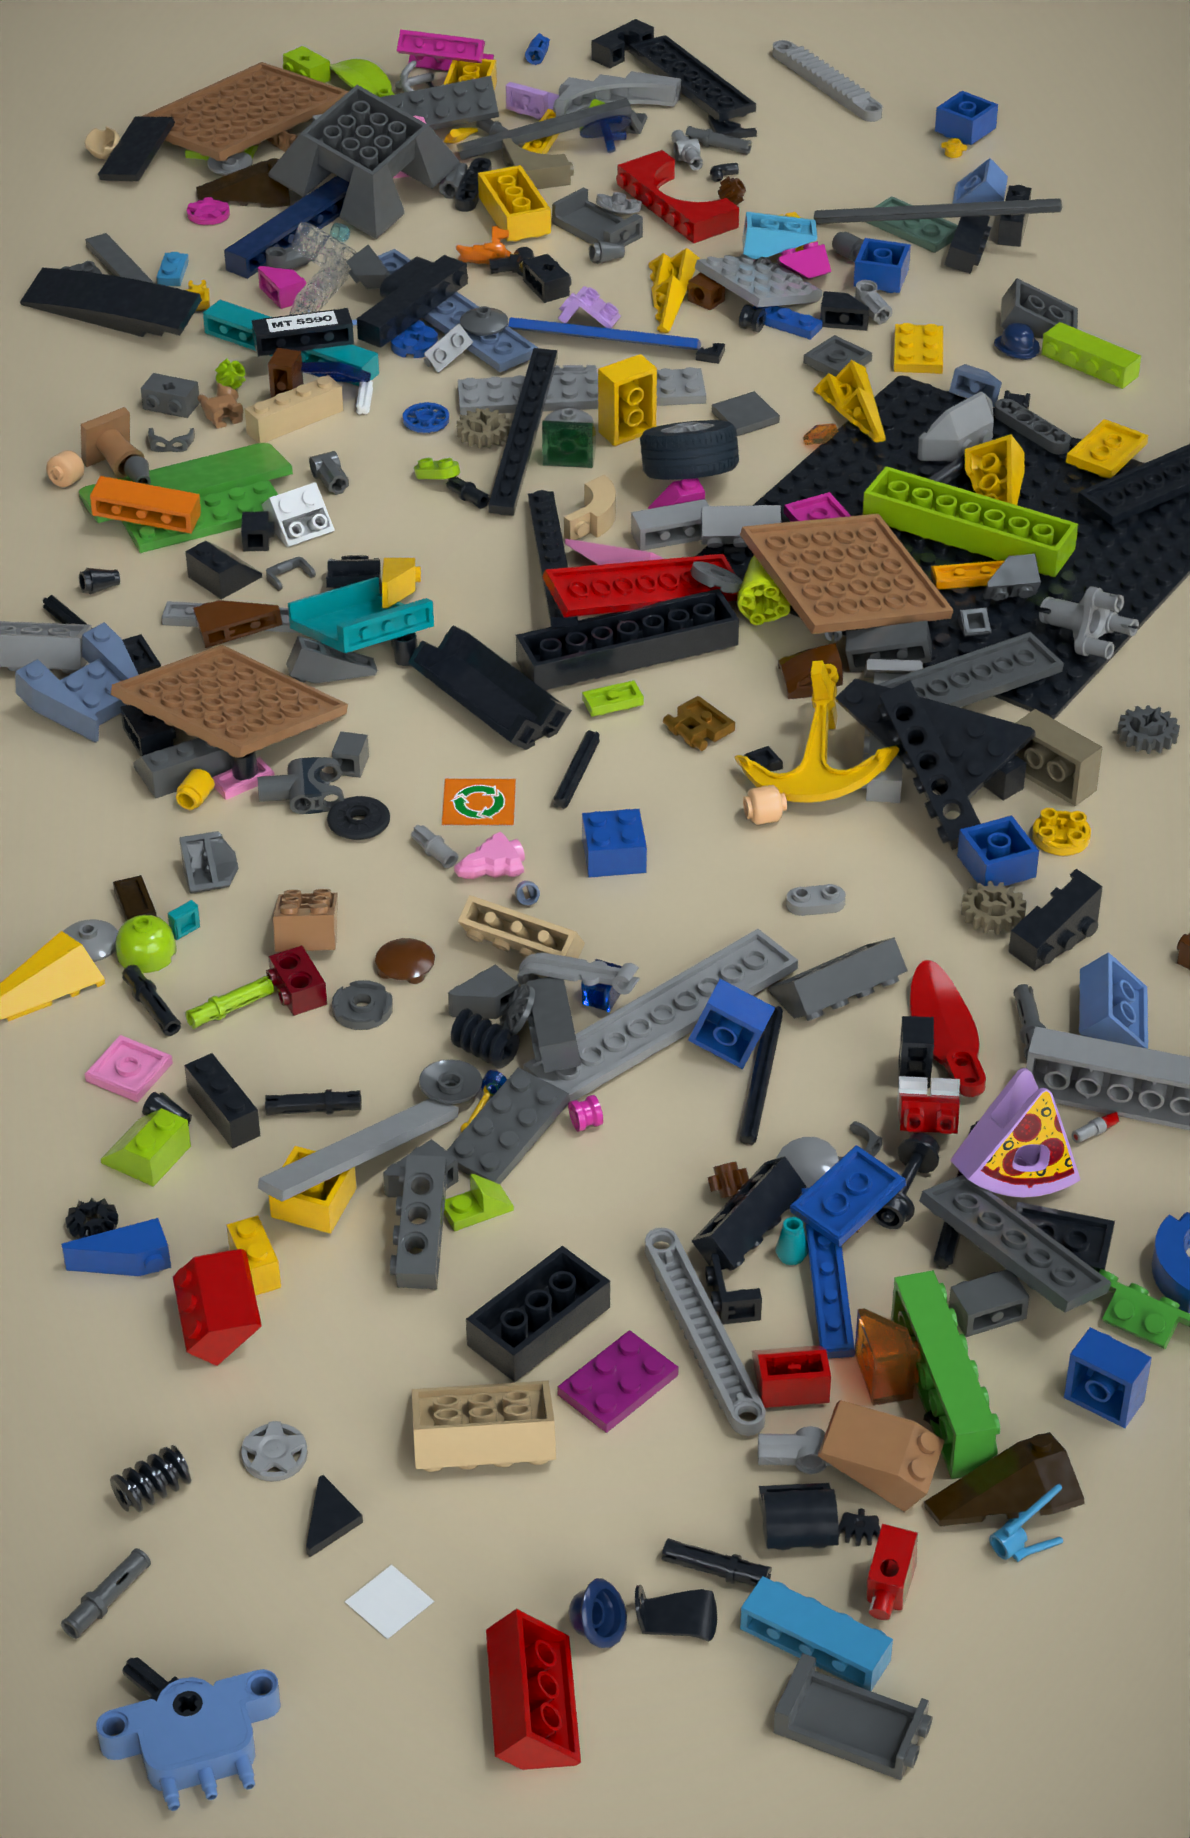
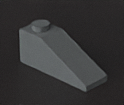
[286,636,378,683]

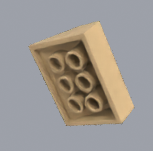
[412,1380,556,1472]

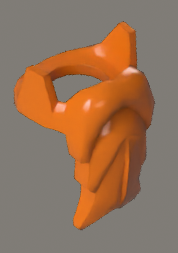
[456,226,511,264]

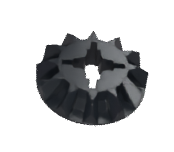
[65,1197,119,1239]

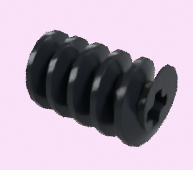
[451,1008,520,1068]
[110,1445,192,1512]

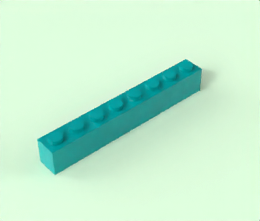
[203,300,379,386]

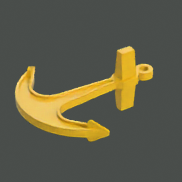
[734,660,899,803]

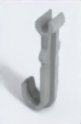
[517,953,640,995]

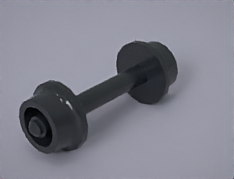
[873,1133,940,1229]

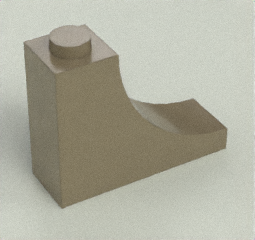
[502,138,574,189]

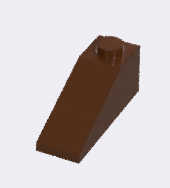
[193,600,283,648]

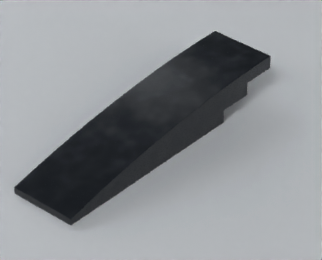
[20,267,202,337]

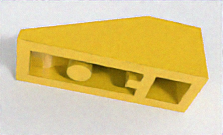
[382,558,421,608]

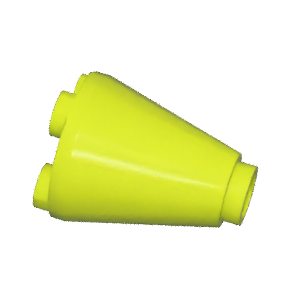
[737,555,790,625]

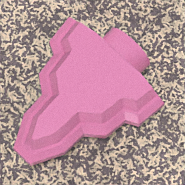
[454,832,525,879]

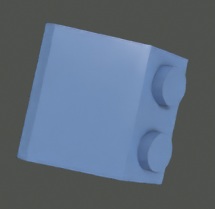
[952,158,1008,204]

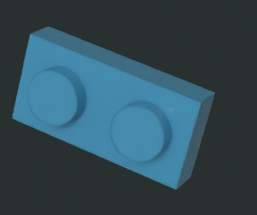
[156,252,189,286]

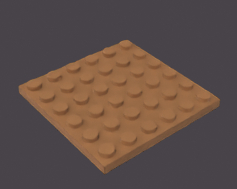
[740,514,954,634]
[111,645,348,758]

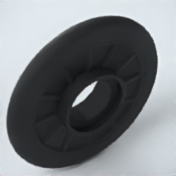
[327,796,390,840]

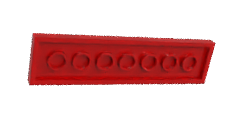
[542,554,742,617]

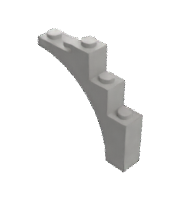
[553,71,681,117]

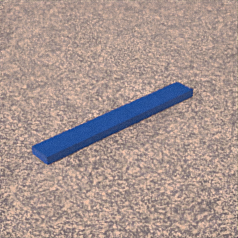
[508,317,701,350]

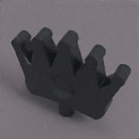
[839,1508,881,1546]

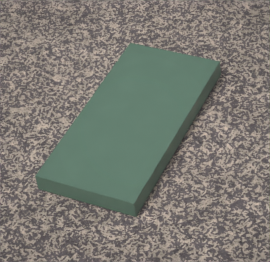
[866,196,958,253]

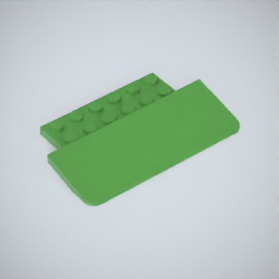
[79,443,293,553]

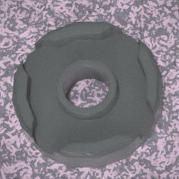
[690,561,743,594]
[332,980,393,1030]

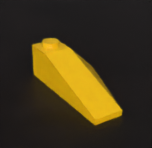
[965,434,1025,505]

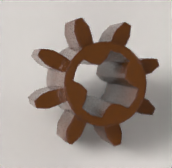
[718,176,746,205]
[707,1161,749,1199]

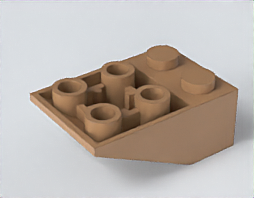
[273,889,338,952]

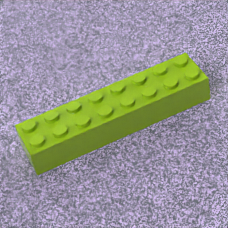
[863,466,1078,577]

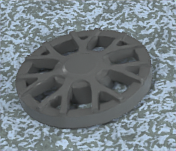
[500,984,535,1036]

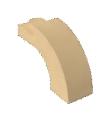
[564,475,616,540]

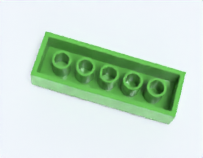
[891,1270,1000,1479]

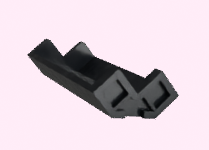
[408,625,572,750]

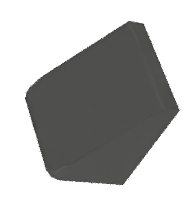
[957,608,991,637]

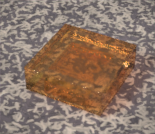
[803,423,838,445]

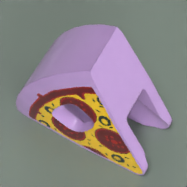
[951,1068,1080,1197]

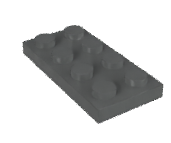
[447,1067,570,1184]

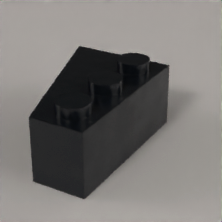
[1009,869,1103,971]

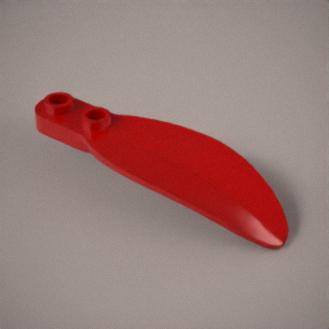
[910,960,986,1097]

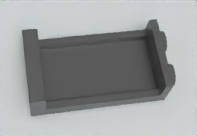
[552,187,643,247]
[773,1653,933,1780]

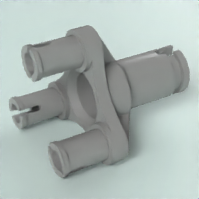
[1039,586,1139,659]

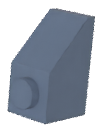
[949,364,1002,407]

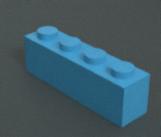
[740,1576,893,1691]

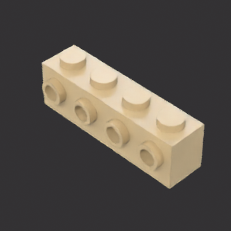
[244,375,344,443]
[458,895,585,958]

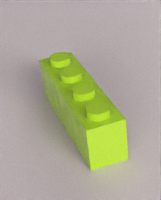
[1041,322,1141,389]

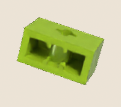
[283,46,331,83]

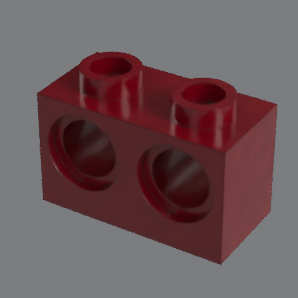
[266,945,327,1016]

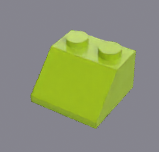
[101,1108,191,1187]

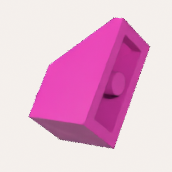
[258,266,307,309]
[648,478,705,509]

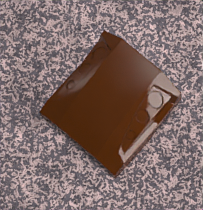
[778,643,843,699]

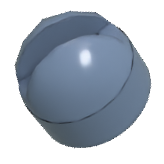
[515,881,540,906]

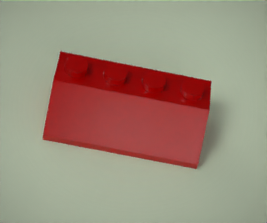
[486,1608,581,1770]

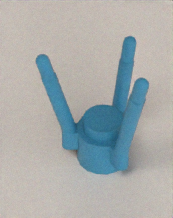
[989,1484,1064,1562]

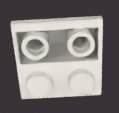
[262,482,335,547]

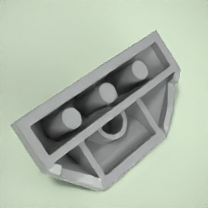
[918,392,994,461]

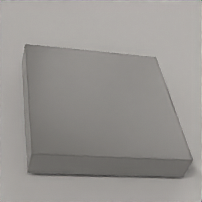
[864,659,923,678]

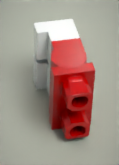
[897,1076,960,1134]

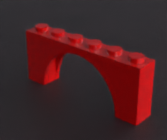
[616,150,739,244]

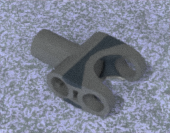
[257,757,344,814]

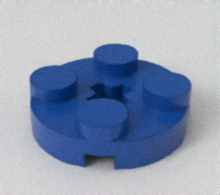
[391,320,438,358]

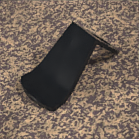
[635,1585,717,1642]

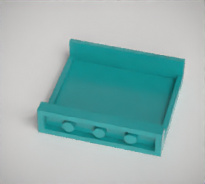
[288,577,434,653]

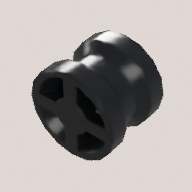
[739,304,766,333]

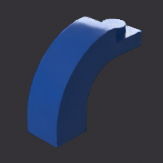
[1152,1212,1190,1313]

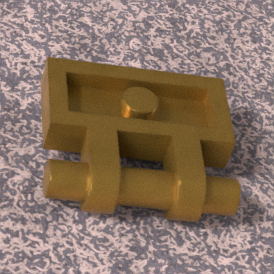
[663,696,735,751]

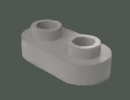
[786,884,846,916]

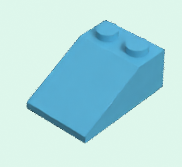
[742,212,817,259]

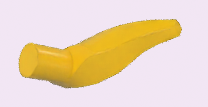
[444,128,478,143]

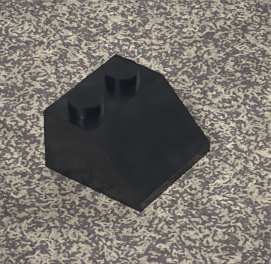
[185,541,262,600]

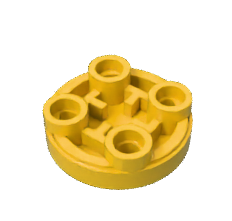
[1032,808,1091,856]

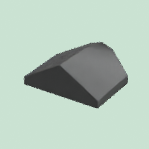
[179,831,239,893]

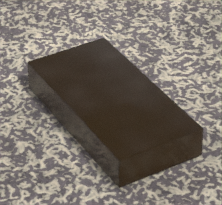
[113,875,157,921]

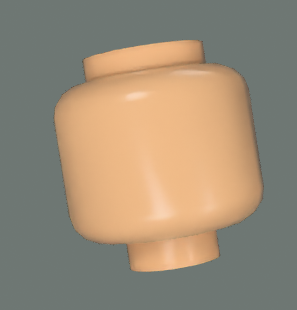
[46,450,85,487]
[743,785,787,825]

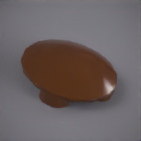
[375,938,435,984]

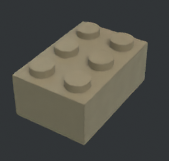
[1016,709,1102,806]

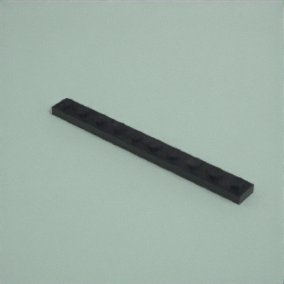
[488,348,558,516]
[528,490,578,628]

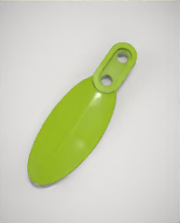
[330,59,394,97]

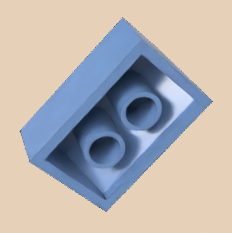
[1079,952,1148,1049]

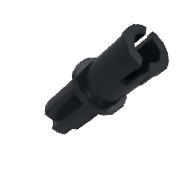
[446,476,490,509]

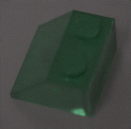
[542,420,596,468]

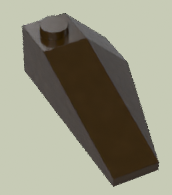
[196,158,291,208]
[924,1432,1085,1526]

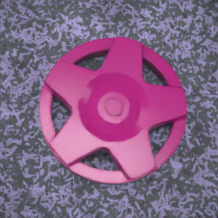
[187,197,230,225]

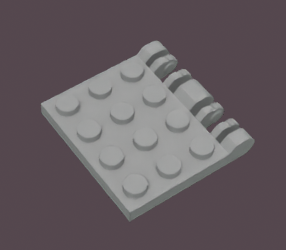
[695,254,822,307]

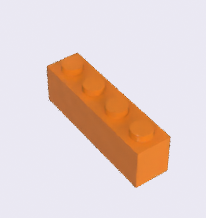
[90,476,201,534]

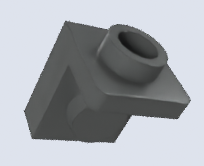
[613,110,648,134]

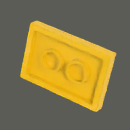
[894,323,943,374]
[1066,419,1149,478]

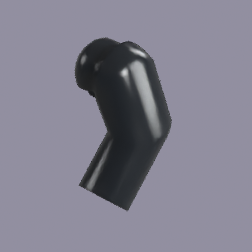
[710,163,739,182]

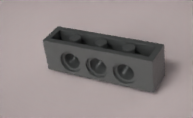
[390,1154,448,1289]

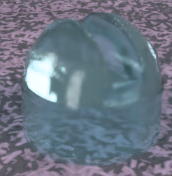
[330,223,350,242]

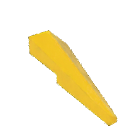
[648,248,700,333]
[813,360,886,443]
[0,931,105,1022]

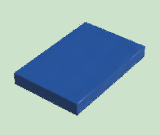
[790,1145,906,1247]

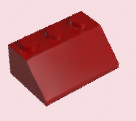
[172,1249,262,1366]

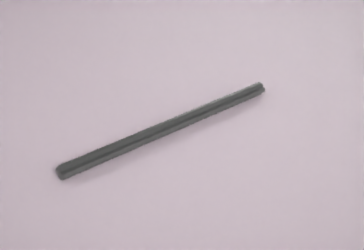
[814,198,1062,224]

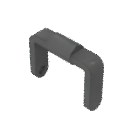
[266,557,316,591]

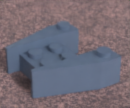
[15,622,139,743]

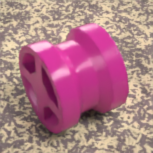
[568,1095,603,1132]

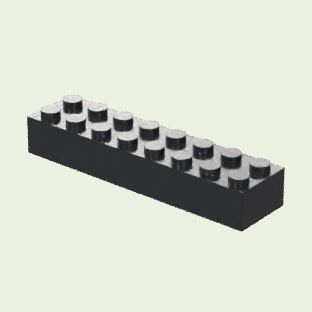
[516,589,739,690]

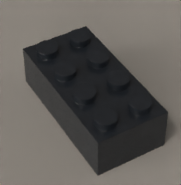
[466,1245,610,1382]

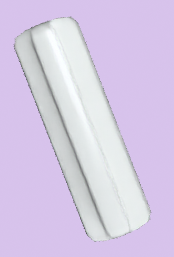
[356,379,373,415]

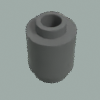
[832,232,864,262]

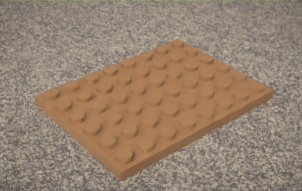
[143,62,349,161]

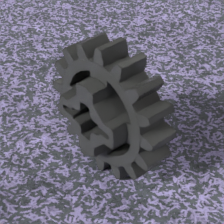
[1117,705,1180,754]

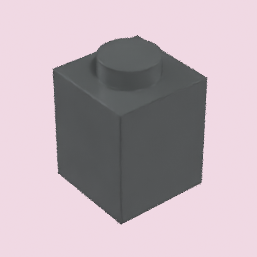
[332,731,369,778]

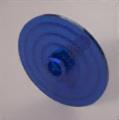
[579,115,631,153]

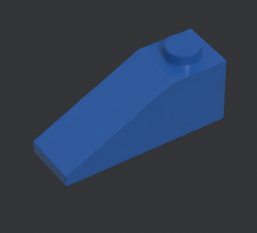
[61,1218,171,1276]

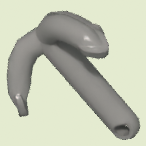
[395,61,435,92]

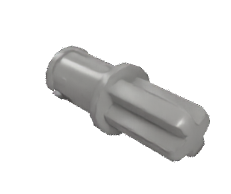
[411,825,458,868]

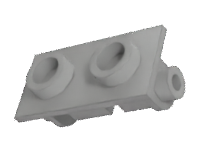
[424,323,473,373]

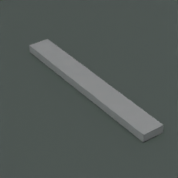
[258,1099,459,1201]

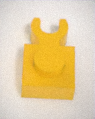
[185,280,210,311]

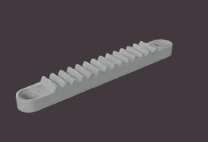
[772,40,882,122]
[645,1228,766,1436]

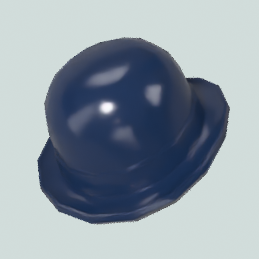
[994,323,1040,360]
[569,1578,627,1648]

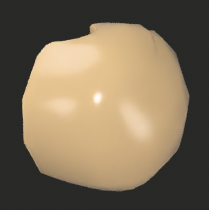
[84,126,120,159]

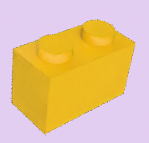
[226,1215,281,1295]

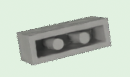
[631,499,709,551]
[701,505,781,548]

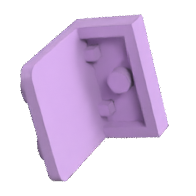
[558,286,621,329]

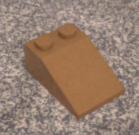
[817,1400,945,1512]

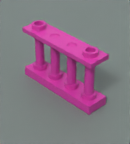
[397,29,494,71]

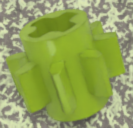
[215,358,246,390]

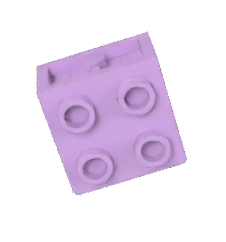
[506,82,559,119]

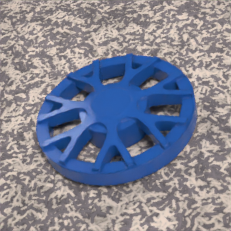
[403,402,449,433]

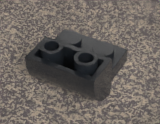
[759,1483,839,1550]

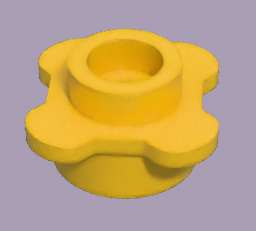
[941,138,967,158]

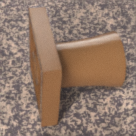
[81,407,144,479]

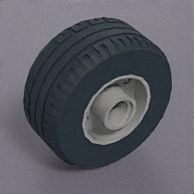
[640,420,739,480]

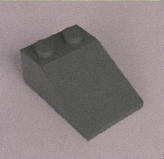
[1000,278,1078,338]

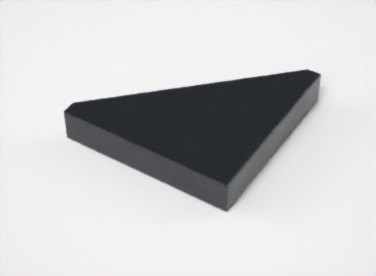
[708,115,757,138]
[306,1475,363,1557]

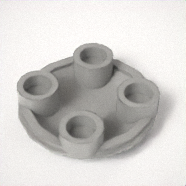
[596,192,642,214]
[776,1137,839,1188]

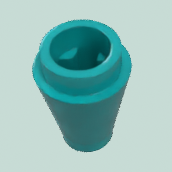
[775,1217,808,1265]

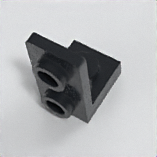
[705,1253,762,1325]

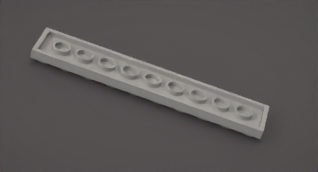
[458,367,706,415]
[523,929,798,1105]

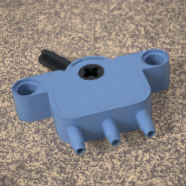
[96,1657,281,1811]

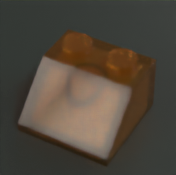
[855,1308,921,1406]

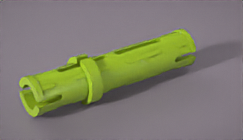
[185,976,274,1029]

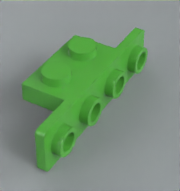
[1099,1269,1190,1349]

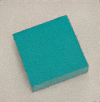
[168,900,200,940]

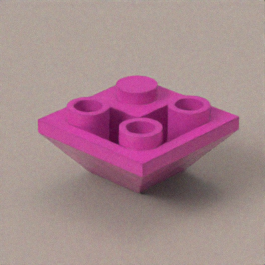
[777,241,832,279]

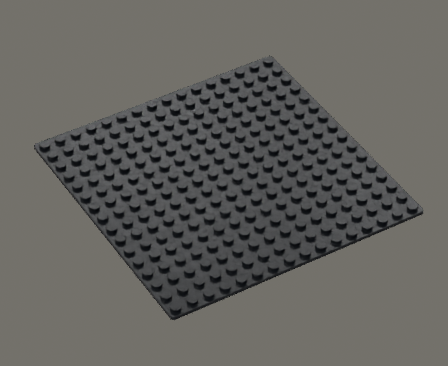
[696,375,1190,719]

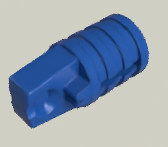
[525,33,550,65]

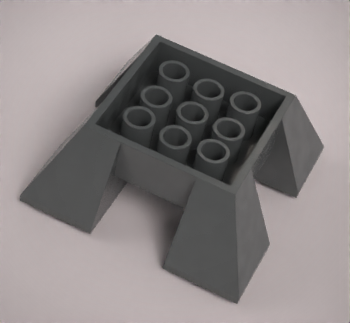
[268,85,460,239]

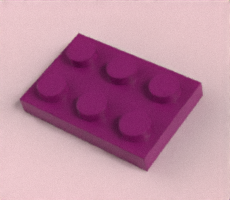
[557,1330,679,1433]

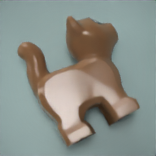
[197,383,244,429]

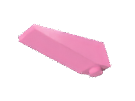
[565,539,664,565]

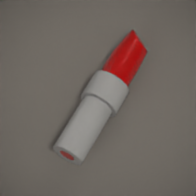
[1071,1112,1120,1143]

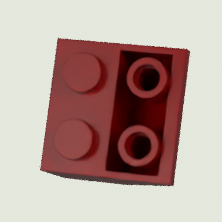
[752,1345,831,1408]

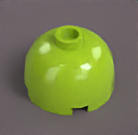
[115,915,177,973]

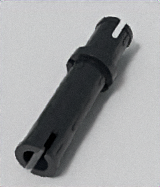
[122,965,181,1036]
[265,1089,362,1115]
[662,1538,772,1586]

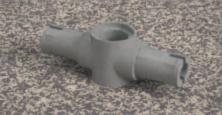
[671,130,703,170]

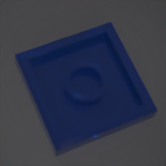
[301,362,371,382]

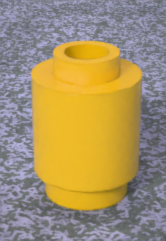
[176,769,215,810]

